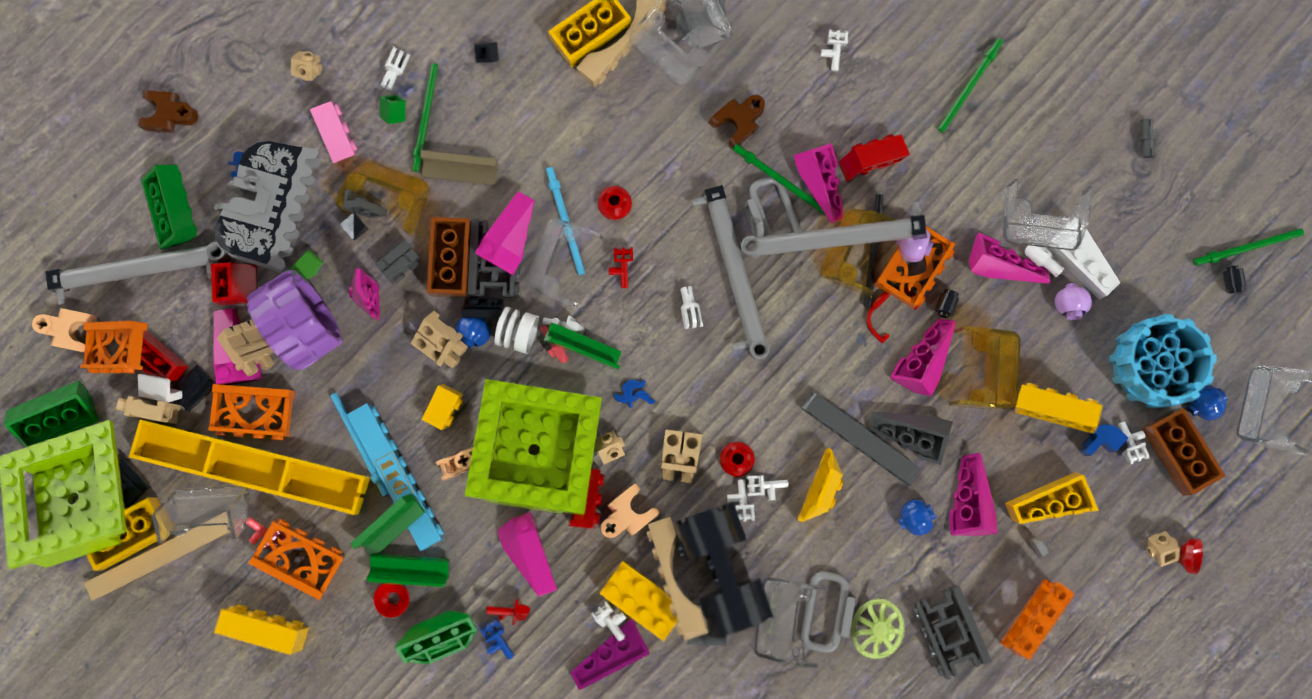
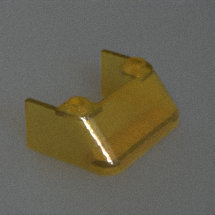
[335,161,430,237]
[821,209,896,298]
[949,326,1021,409]

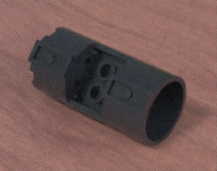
[674,502,774,638]

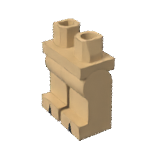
[410,311,468,369]
[217,319,274,377]
[116,396,181,424]
[661,429,702,483]

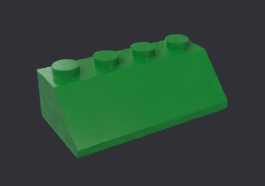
[141,165,197,250]
[4,380,99,448]

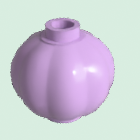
[896,229,934,262]
[1054,283,1092,320]

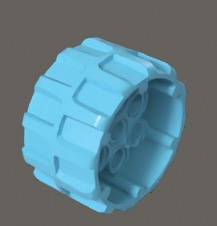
[1109,314,1217,409]

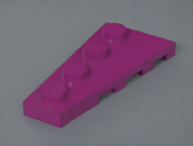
[570,618,650,691]

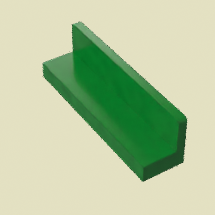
[544,322,622,370]
[350,493,425,556]
[367,553,450,587]

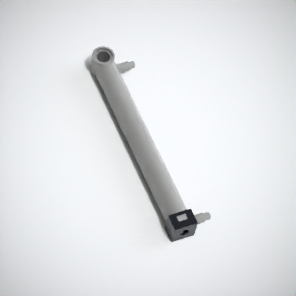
[691,185,769,361]
[741,202,927,258]
[45,242,231,305]

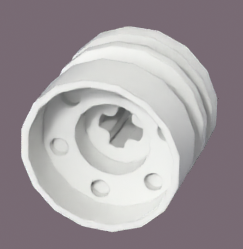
[494,307,539,354]

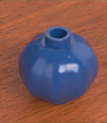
[455,317,491,349]
[1188,385,1228,421]
[898,499,936,536]

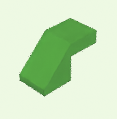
[288,250,323,280]

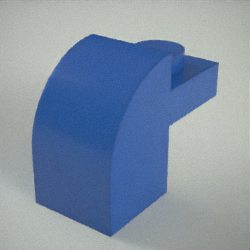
[1079,424,1129,456]

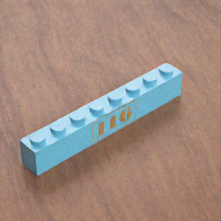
[347,403,445,551]

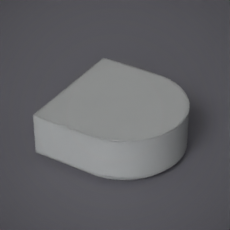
[1029,536,1049,557]

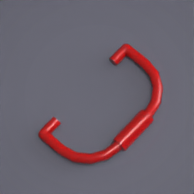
[866,287,923,343]

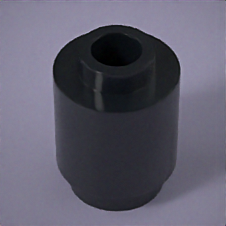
[1223,265,1247,294]
[935,289,959,319]

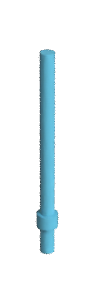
[546,167,585,276]
[330,393,389,497]

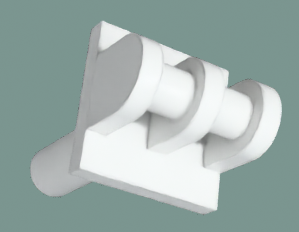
[821,29,848,71]
[542,316,585,335]
[1118,422,1149,465]
[746,475,788,501]
[727,480,755,522]
[591,601,627,641]

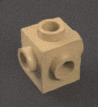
[291,51,322,81]
[595,430,625,465]
[1146,531,1179,567]

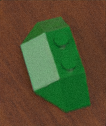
[395,610,477,664]

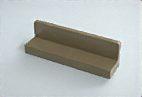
[420,150,499,185]

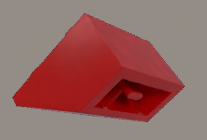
[211,263,258,306]

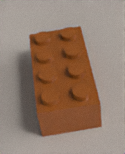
[427,217,471,298]
[1142,407,1226,496]

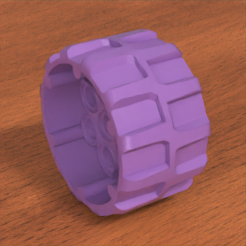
[247,270,342,370]

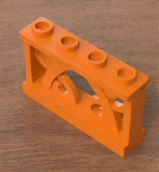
[874,226,955,309]
[80,321,148,374]
[208,384,295,440]
[248,519,345,600]
[1000,579,1074,660]

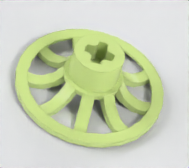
[851,599,904,659]

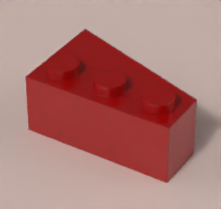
[838,134,910,182]
[125,331,188,381]
[569,469,604,529]

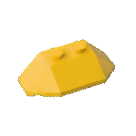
[797,448,844,522]

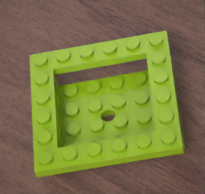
[464,379,602,515]
[0,420,127,569]

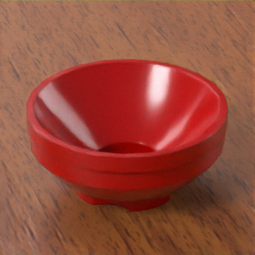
[598,186,632,220]
[720,442,755,477]
[1178,538,1203,575]
[373,583,410,618]

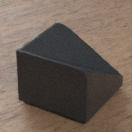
[474,42,499,63]
[340,212,368,241]

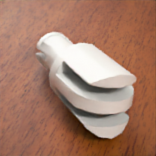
[380,46,410,90]
[1025,241,1064,278]
[680,286,703,329]

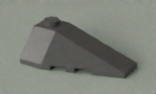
[869,411,953,465]

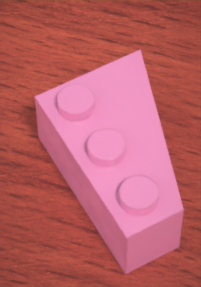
[310,101,358,163]

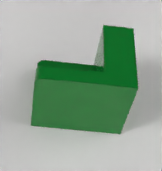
[380,94,406,124]

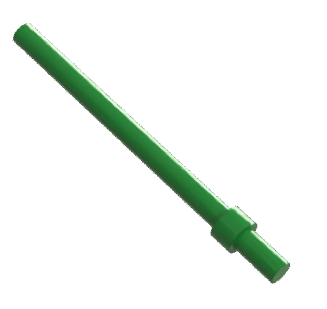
[937,38,1004,133]
[411,63,439,172]
[733,144,825,215]
[1193,229,1304,266]

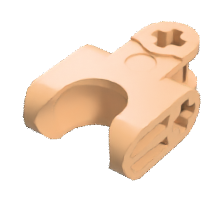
[32,308,97,353]
[436,447,494,481]
[601,484,660,538]

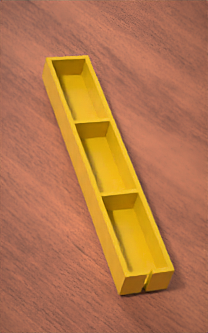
[129,420,370,515]

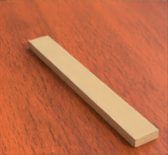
[84,512,236,601]

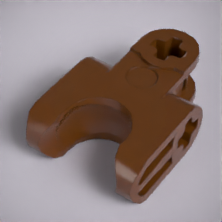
[138,90,199,133]
[709,95,765,149]

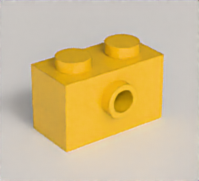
[421,384,464,430]

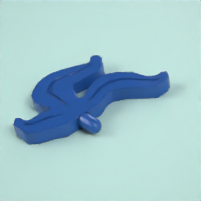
[614,380,655,408]

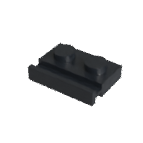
[461,297,504,318]
[171,365,216,412]
[119,459,151,507]

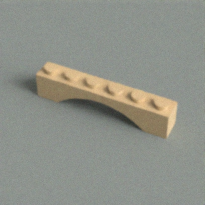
[576,0,666,88]
[647,517,708,640]

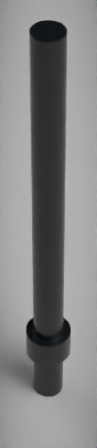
[864,194,884,307]

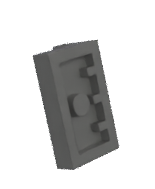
[343,190,387,218]

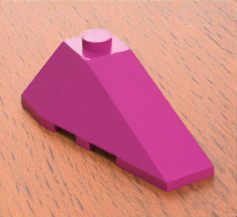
[794,143,844,223]
[475,191,535,275]
[969,232,1050,284]
[349,269,380,320]
[214,308,262,385]
[890,318,956,396]
[949,453,998,536]
[497,512,557,597]

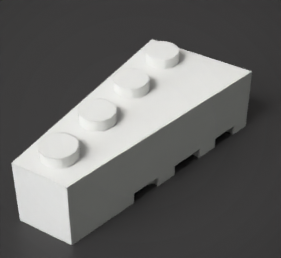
[1045,216,1120,300]

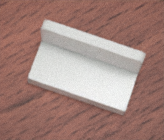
[138,373,182,403]

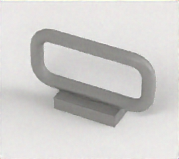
[743,177,802,237]
[801,572,856,653]

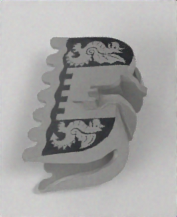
[214,141,321,274]

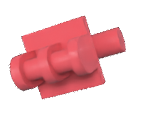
[540,325,568,363]
[246,517,286,551]

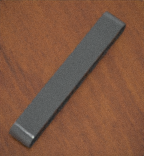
[801,392,921,486]

